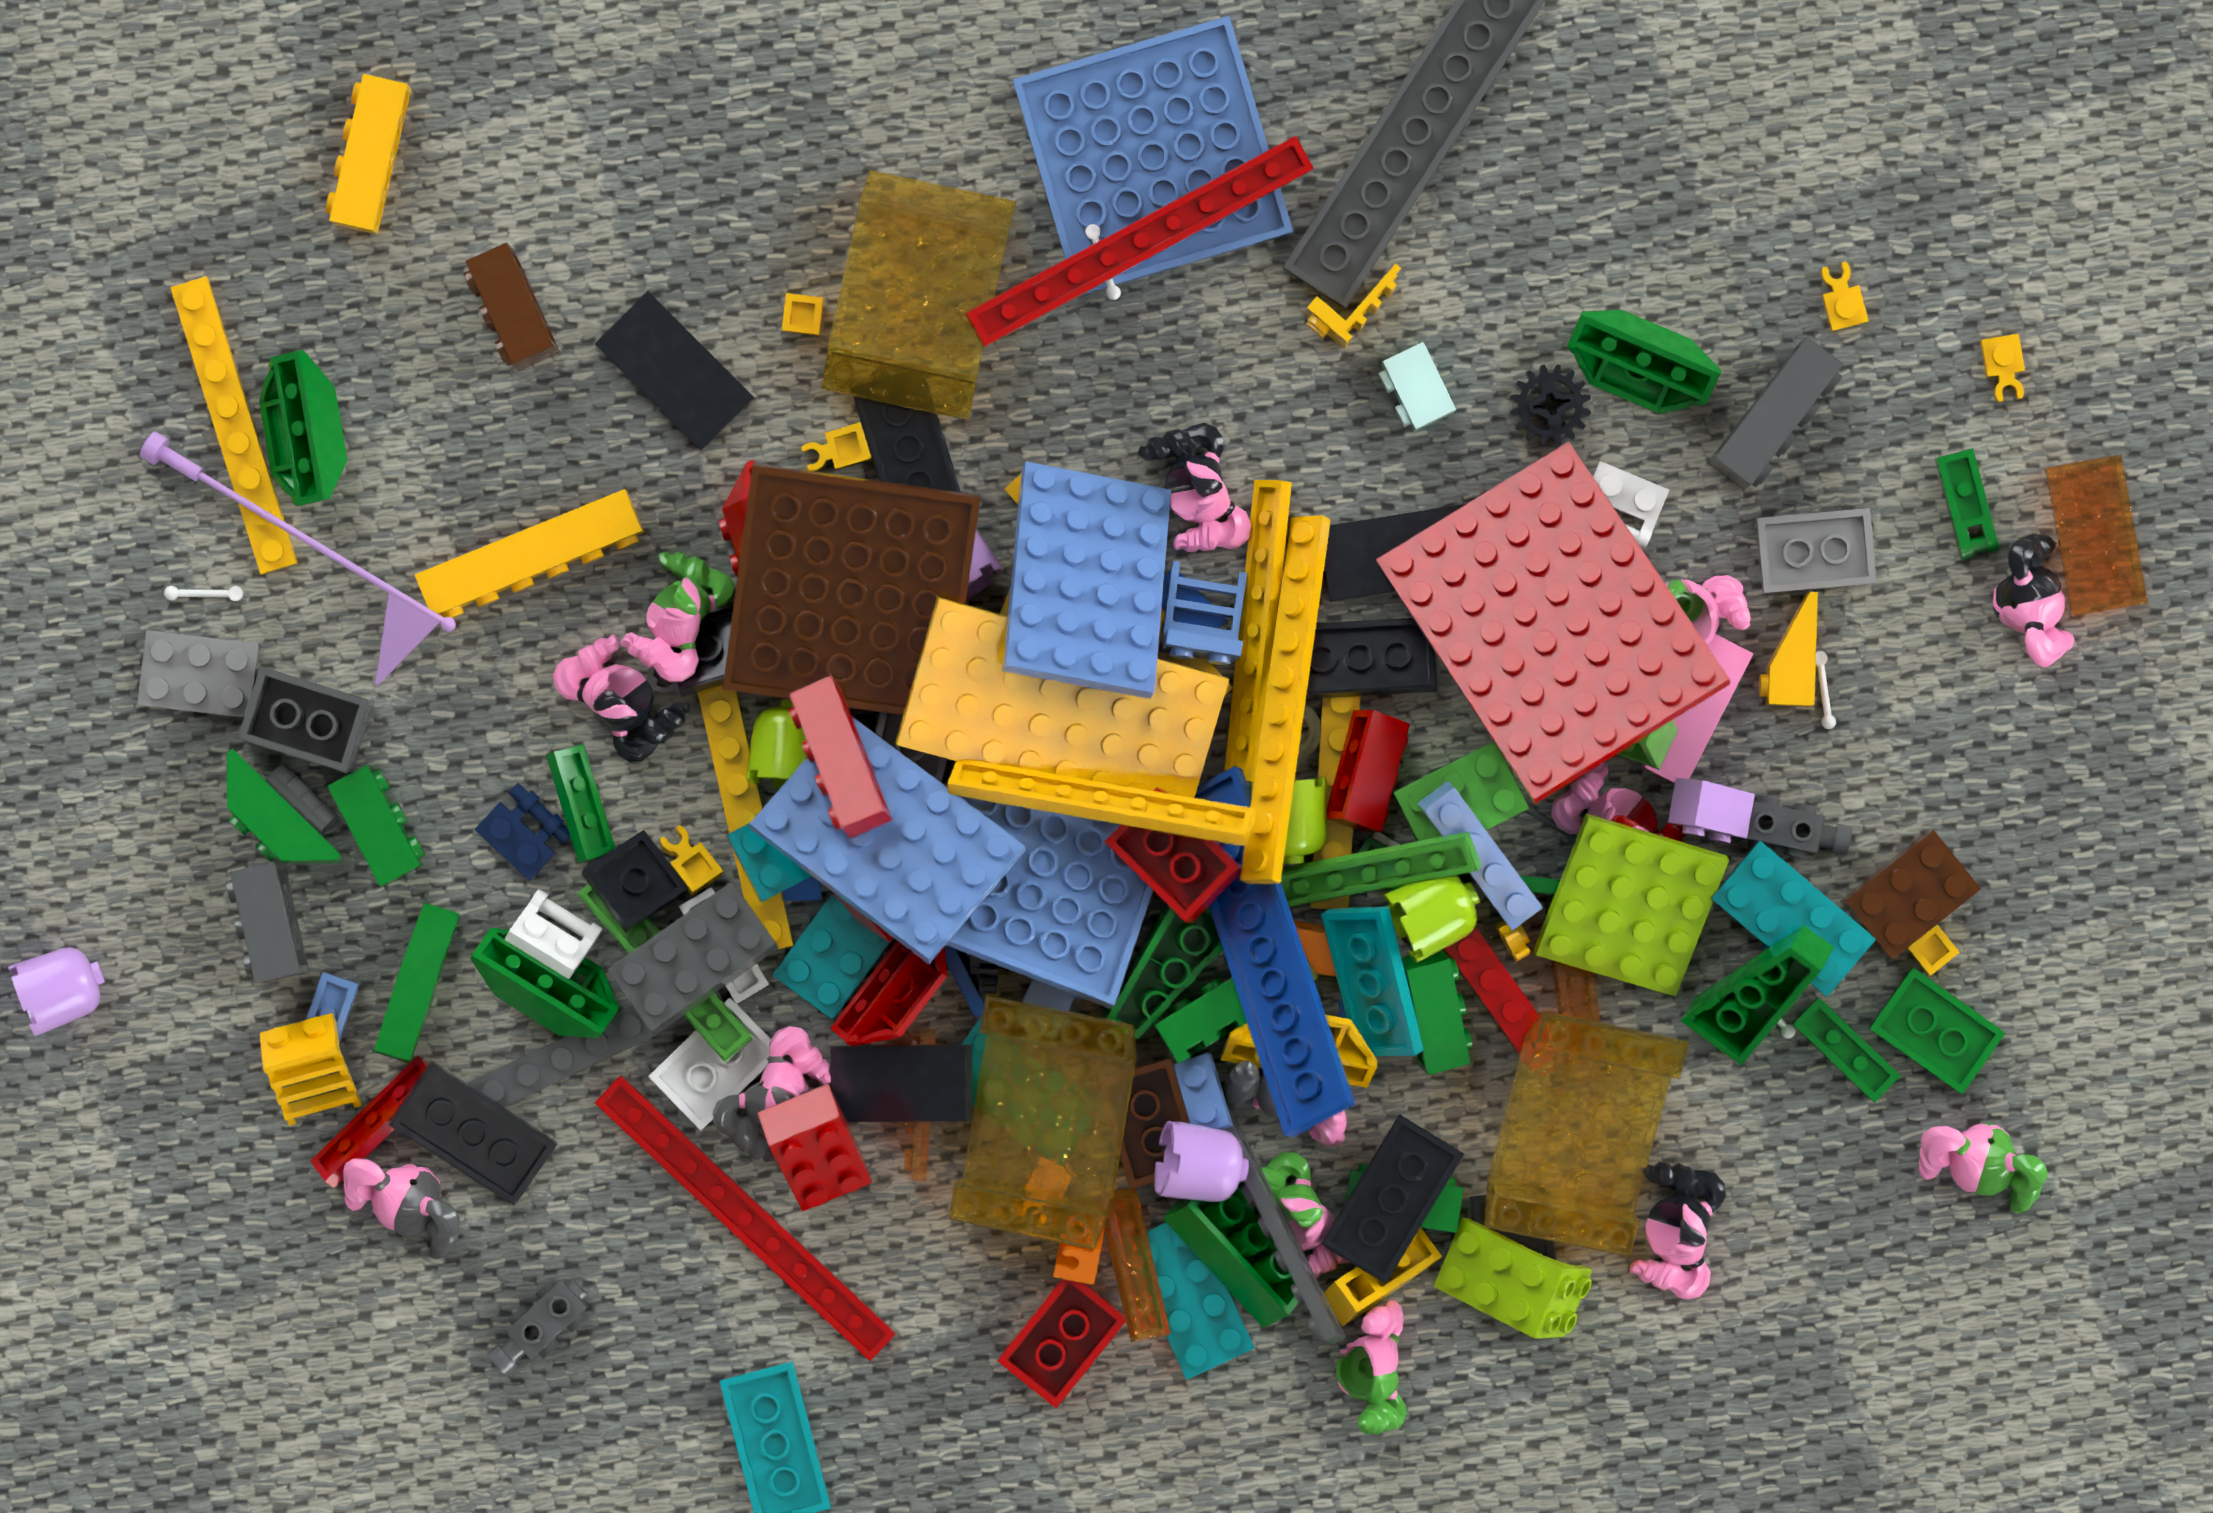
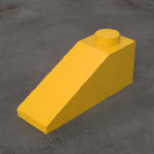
[1759,592,1818,707]
[1324,1227,1442,1327]

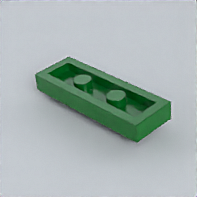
[546,744,615,863]
[1792,997,1901,1103]

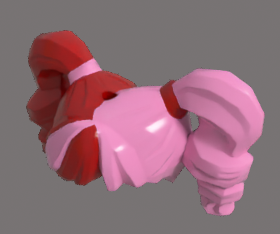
[1551,762,1688,842]

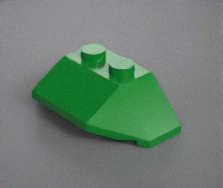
[1567,310,1722,414]
[259,350,348,506]
[227,749,342,864]
[470,928,619,1038]

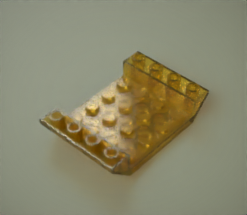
[821,170,1017,421]
[948,995,1136,1250]
[1484,1011,1690,1257]

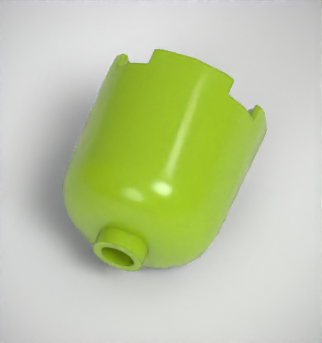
[746,700,807,789]
[1250,778,1327,864]
[1383,875,1480,963]

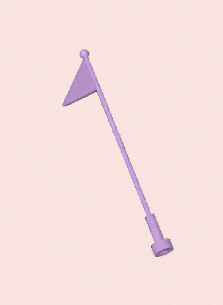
[140,431,456,685]

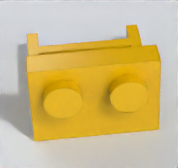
[1305,263,1401,349]
[260,1013,362,1126]

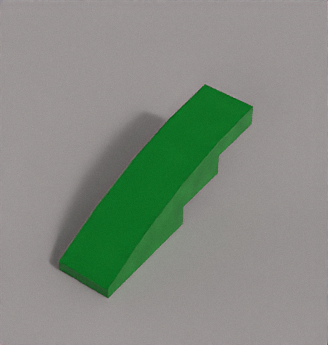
[374,902,460,1064]

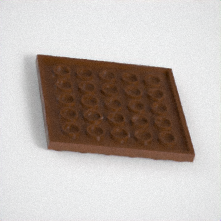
[723,463,981,715]

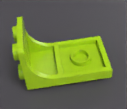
[1434,1218,1592,1339]

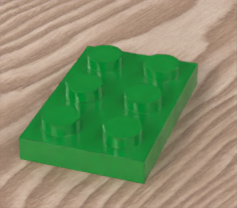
[1868,967,2006,1094]

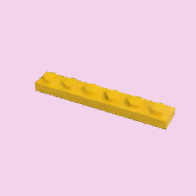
[1310,696,1360,909]

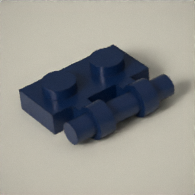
[474,783,571,881]

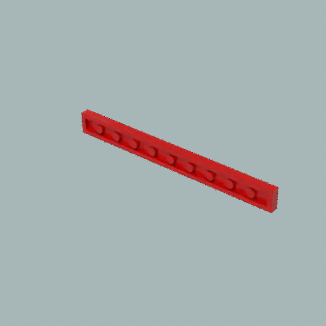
[965,136,1314,348]
[595,1075,896,1361]

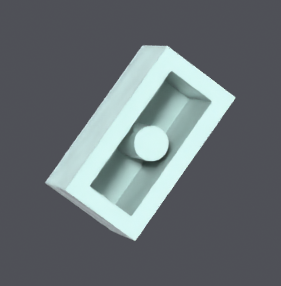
[1378,342,1456,432]

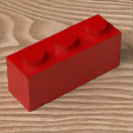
[1327,710,1410,832]

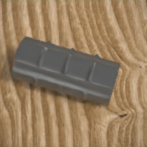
[265,764,339,836]

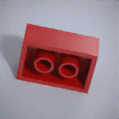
[1104,787,1242,923]
[758,1084,872,1212]
[997,1279,1128,1409]

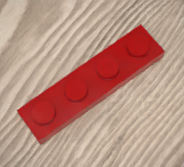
[310,1056,428,1188]

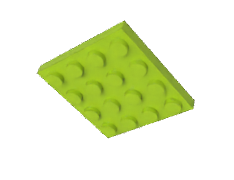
[1533,813,1729,997]

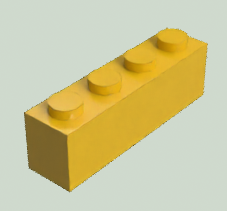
[325,74,412,234]

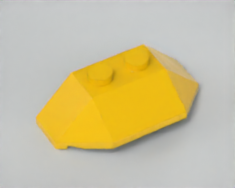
[1221,1015,1377,1088]

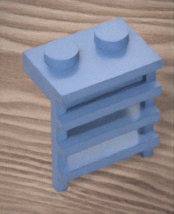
[1159,561,1247,665]

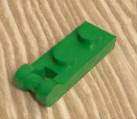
[1935,448,1999,560]

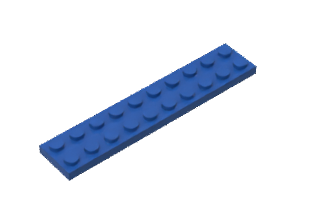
[1195,766,1356,1138]

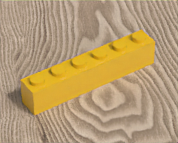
[414,489,644,619]

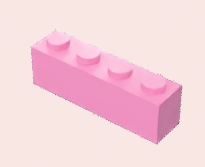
[1641,634,1754,785]

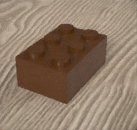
[463,242,560,371]
[1840,830,1981,960]
[1098,1057,1190,1189]

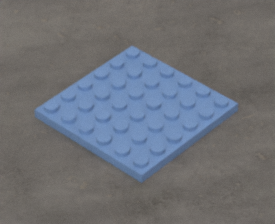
[1013,16,1293,296]
[946,787,1153,1009]

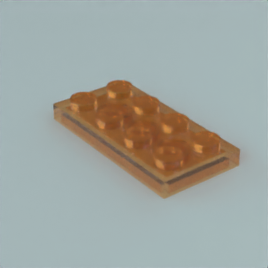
[2045,455,2148,617]

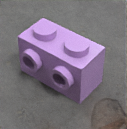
[1668,778,1755,844]

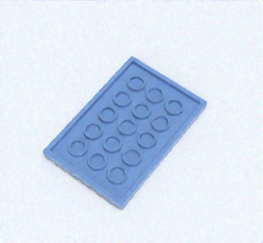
[1002,461,1171,699]
[750,717,1025,964]

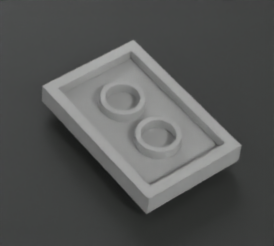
[1756,508,1877,594]
[137,630,260,718]

